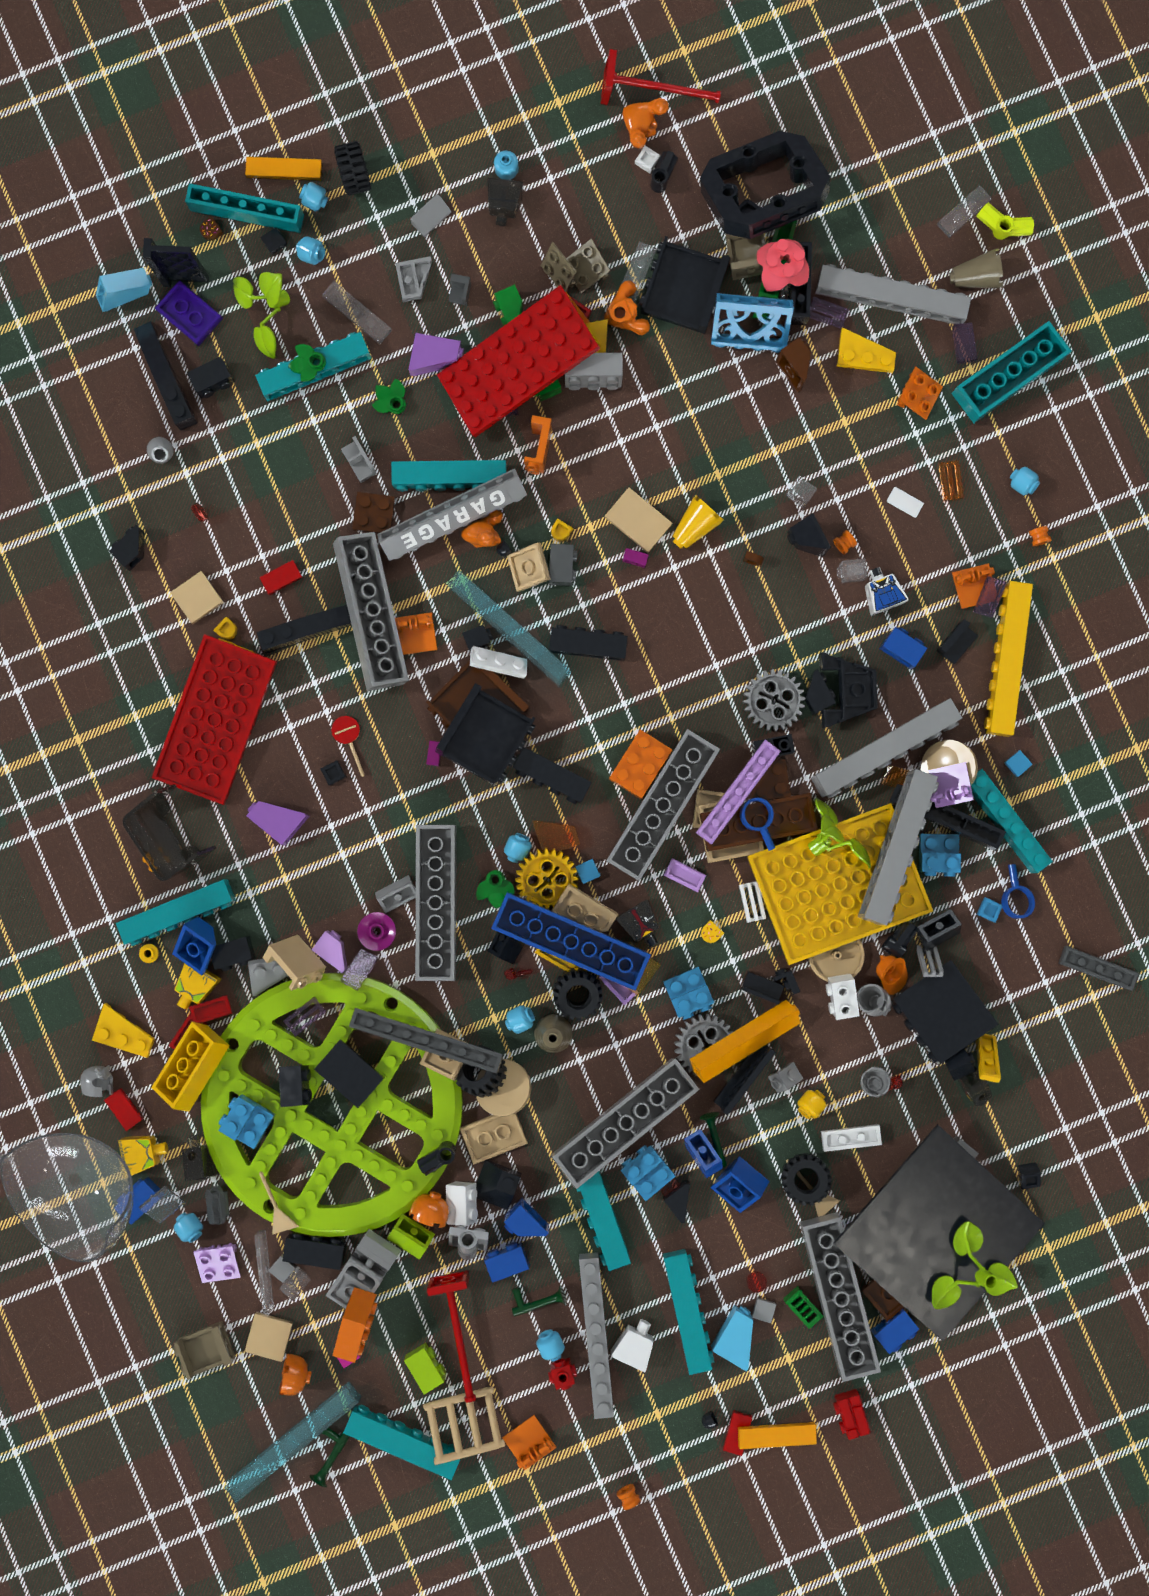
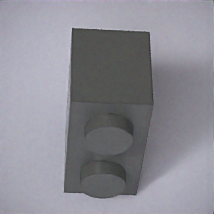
[549,544,577,586]

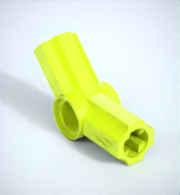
[976,202,1034,240]

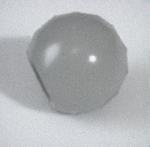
[146,437,174,464]

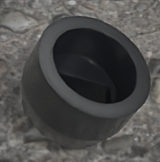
[496,540,512,557]
[702,1411,718,1429]

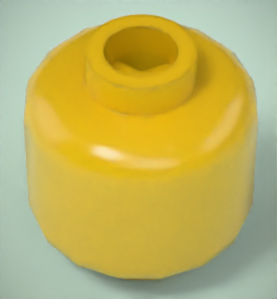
[797,1090,826,1119]

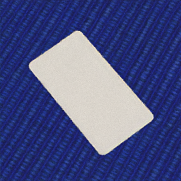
[887,487,924,518]

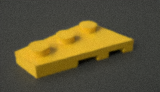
[836,327,896,373]
[92,1003,155,1058]

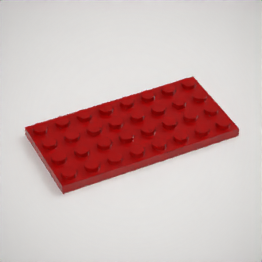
[437,285,601,437]
[152,634,278,805]

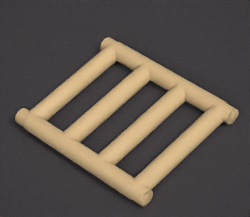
[423,1386,505,1465]

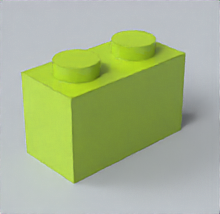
[387,1214,435,1260]
[404,1343,446,1395]

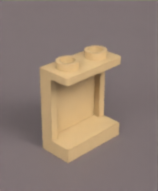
[263,935,326,991]

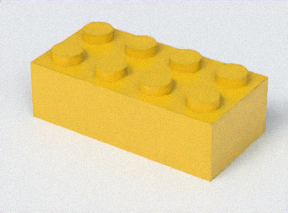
[151,1022,230,1112]

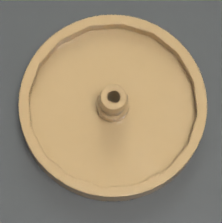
[921,740,978,785]
[808,939,864,982]
[476,1059,531,1117]

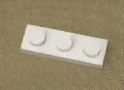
[470,646,527,679]
[821,1124,882,1152]

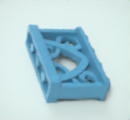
[711,293,794,353]

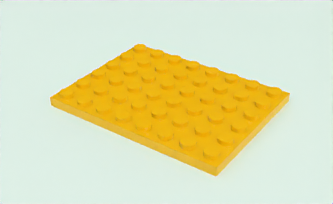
[747,803,933,965]

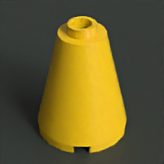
[672,495,724,549]

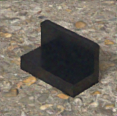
[936,619,978,664]
[487,931,525,964]
[741,971,784,1005]

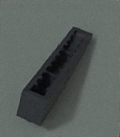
[134,321,198,431]
[256,605,352,654]
[890,784,1006,852]

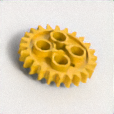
[515,847,578,909]

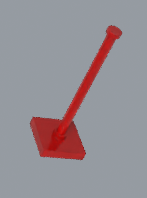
[600,49,721,106]
[427,1270,476,1403]

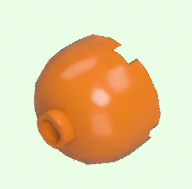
[409,1191,449,1228]
[279,1354,311,1396]

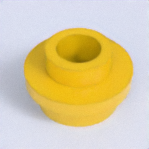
[139,944,159,963]

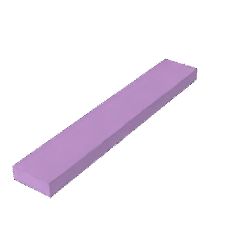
[696,740,781,844]

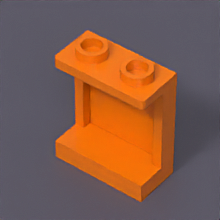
[524,415,552,475]

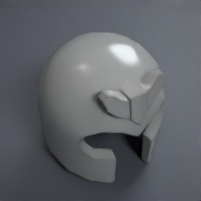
[857,984,893,1017]
[80,1065,113,1097]

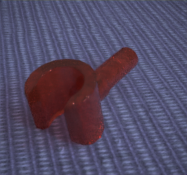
[504,967,532,980]
[888,1075,903,1091]

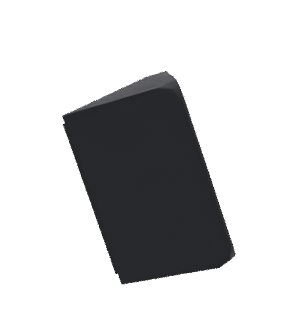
[1017,1163,1041,1190]

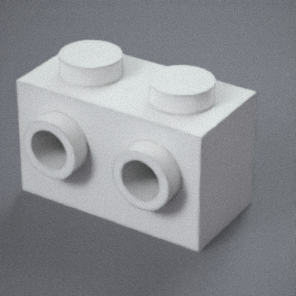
[826,974,859,1020]
[446,1181,478,1226]

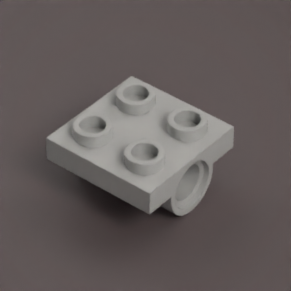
[449,1225,489,1260]

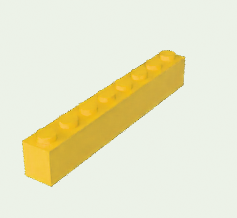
[984,581,1033,737]

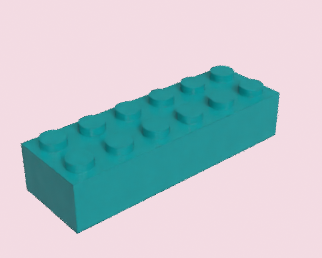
[951,321,1072,424]

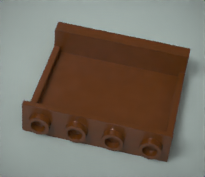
[426,658,530,729]

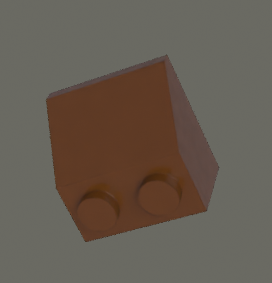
[776,337,811,393]

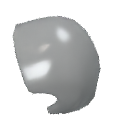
[860,1067,891,1097]

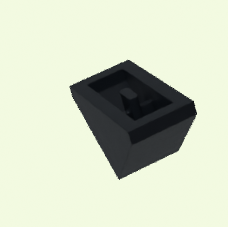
[663,1180,690,1224]

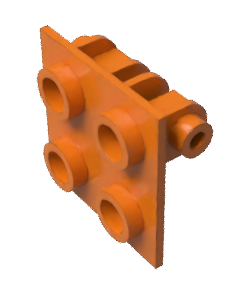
[897,367,943,420]
[952,563,998,609]
[395,612,437,655]
[502,1415,557,1470]

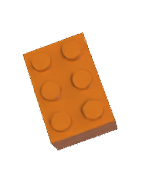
[609,729,672,799]
[332,1287,378,1363]

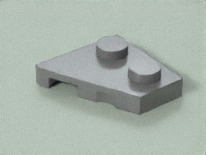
[395,256,432,302]
[248,959,288,996]

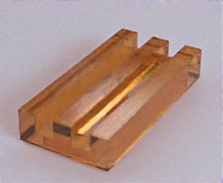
[939,460,964,501]

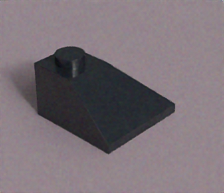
[787,514,831,557]
[476,1160,522,1210]

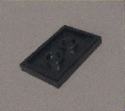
[314,1039,385,1108]

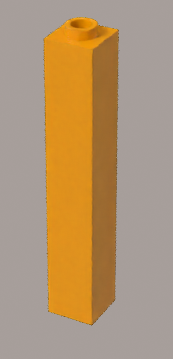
[690,1000,800,1083]

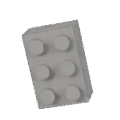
[565,353,623,390]

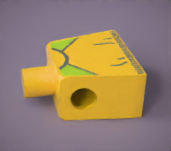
[175,963,222,1010]
[118,1136,168,1177]

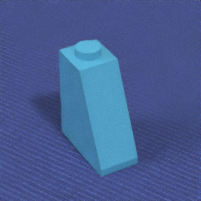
[96,268,152,312]
[711,1305,753,1372]

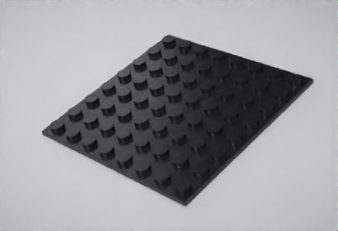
[833,1124,1045,1341]

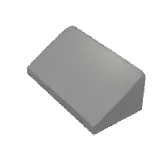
[410,194,451,238]
[375,875,416,913]

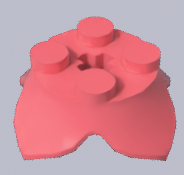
[757,239,809,292]

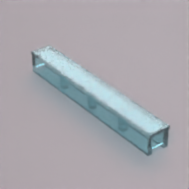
[446,570,571,688]
[224,1381,361,1503]

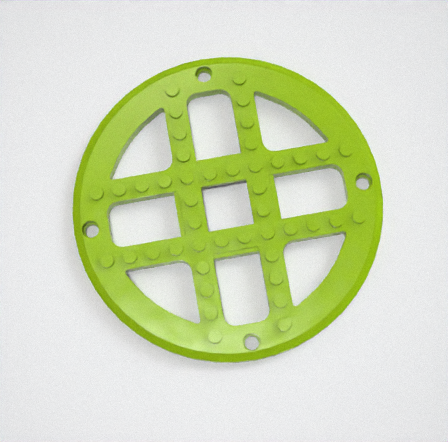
[201,972,463,1237]

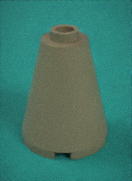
[949,248,1003,288]
[534,1014,573,1053]

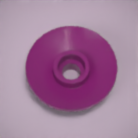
[357,912,396,951]

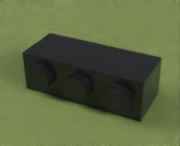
[282,1232,347,1270]

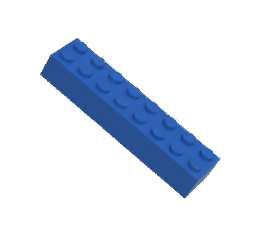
[491,892,651,991]

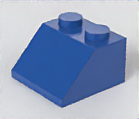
[172,917,216,975]
[711,1156,770,1213]
[504,1197,549,1236]

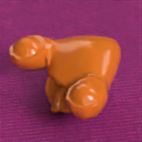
[622,98,669,149]
[604,280,650,335]
[461,510,503,547]

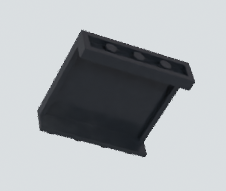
[639,236,730,334]
[435,683,536,787]
[892,960,999,1066]

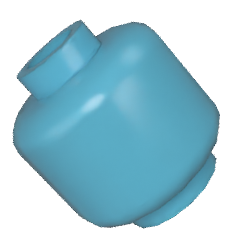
[494,150,519,180]
[299,182,328,212]
[296,236,325,265]
[1010,467,1040,496]
[504,833,532,863]
[505,1005,535,1034]
[174,1212,203,1243]
[536,1329,565,1361]

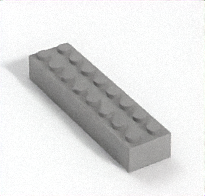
[333,532,409,691]
[811,698,962,799]
[606,729,720,881]
[858,769,939,926]
[415,825,457,981]
[550,1058,700,1189]
[799,1212,881,1382]

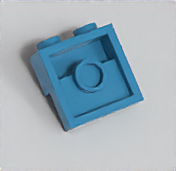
[919,834,961,877]
[663,967,714,1020]
[218,1094,275,1149]
[620,1145,676,1201]

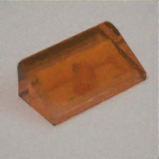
[880,765,909,788]

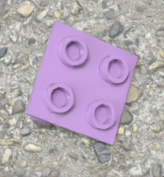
[928,762,974,808]
[194,1243,241,1283]

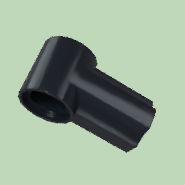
[650,151,678,193]
[881,921,917,958]
[417,1141,456,1176]

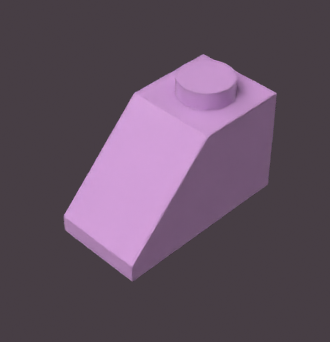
[312,930,347,973]

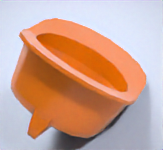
[876,955,908,995]

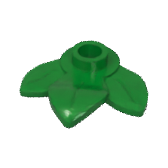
[288,344,326,382]
[372,379,406,414]
[476,870,514,909]

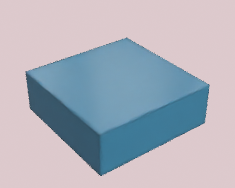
[1004,750,1033,777]
[575,859,600,884]
[976,897,1002,923]

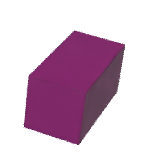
[622,548,649,568]
[426,741,441,767]

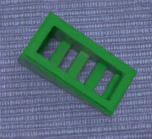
[783,1286,824,1329]

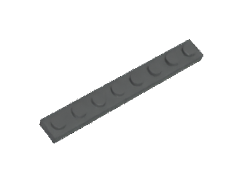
[349,1008,504,1074]

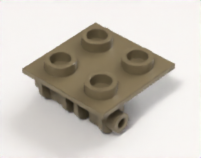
[566,239,611,294]
[541,242,577,292]

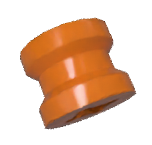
[1029,526,1052,547]
[833,530,857,555]
[616,1484,641,1510]

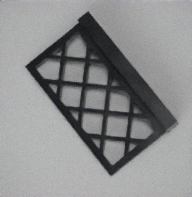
[143,238,209,287]
[713,1045,776,1116]

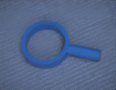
[740,798,776,851]
[1001,864,1035,919]

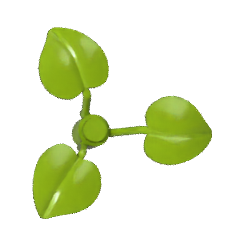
[233,272,290,359]
[808,798,871,869]
[932,1221,1018,1309]

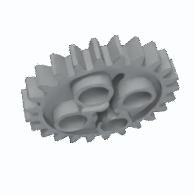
[743,669,806,732]
[674,1014,733,1076]

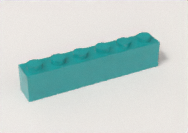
[185,183,304,233]
[255,332,372,402]
[391,460,507,492]
[971,769,1053,873]
[116,879,236,947]
[576,1171,631,1271]
[663,1249,715,1375]
[343,1405,460,1480]

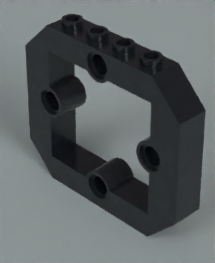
[700,131,830,239]

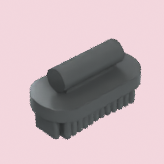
[205,1186,230,1225]

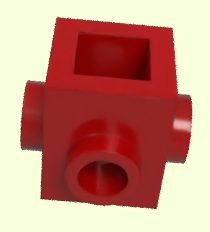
[548,1358,578,1390]

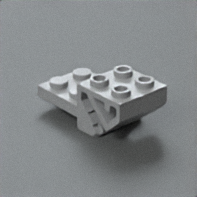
[326,1229,401,1309]

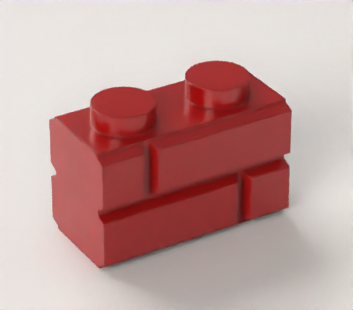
[833,1389,871,1440]

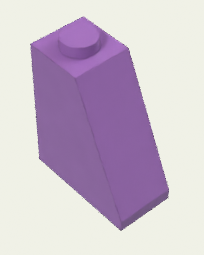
[408,333,464,376]
[246,801,310,846]

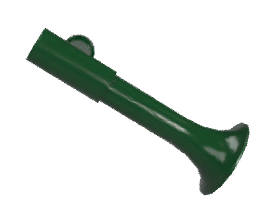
[699,1112,727,1167]
[511,1285,567,1317]
[310,1426,350,1487]

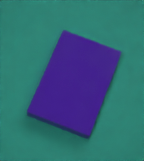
[155,280,223,346]

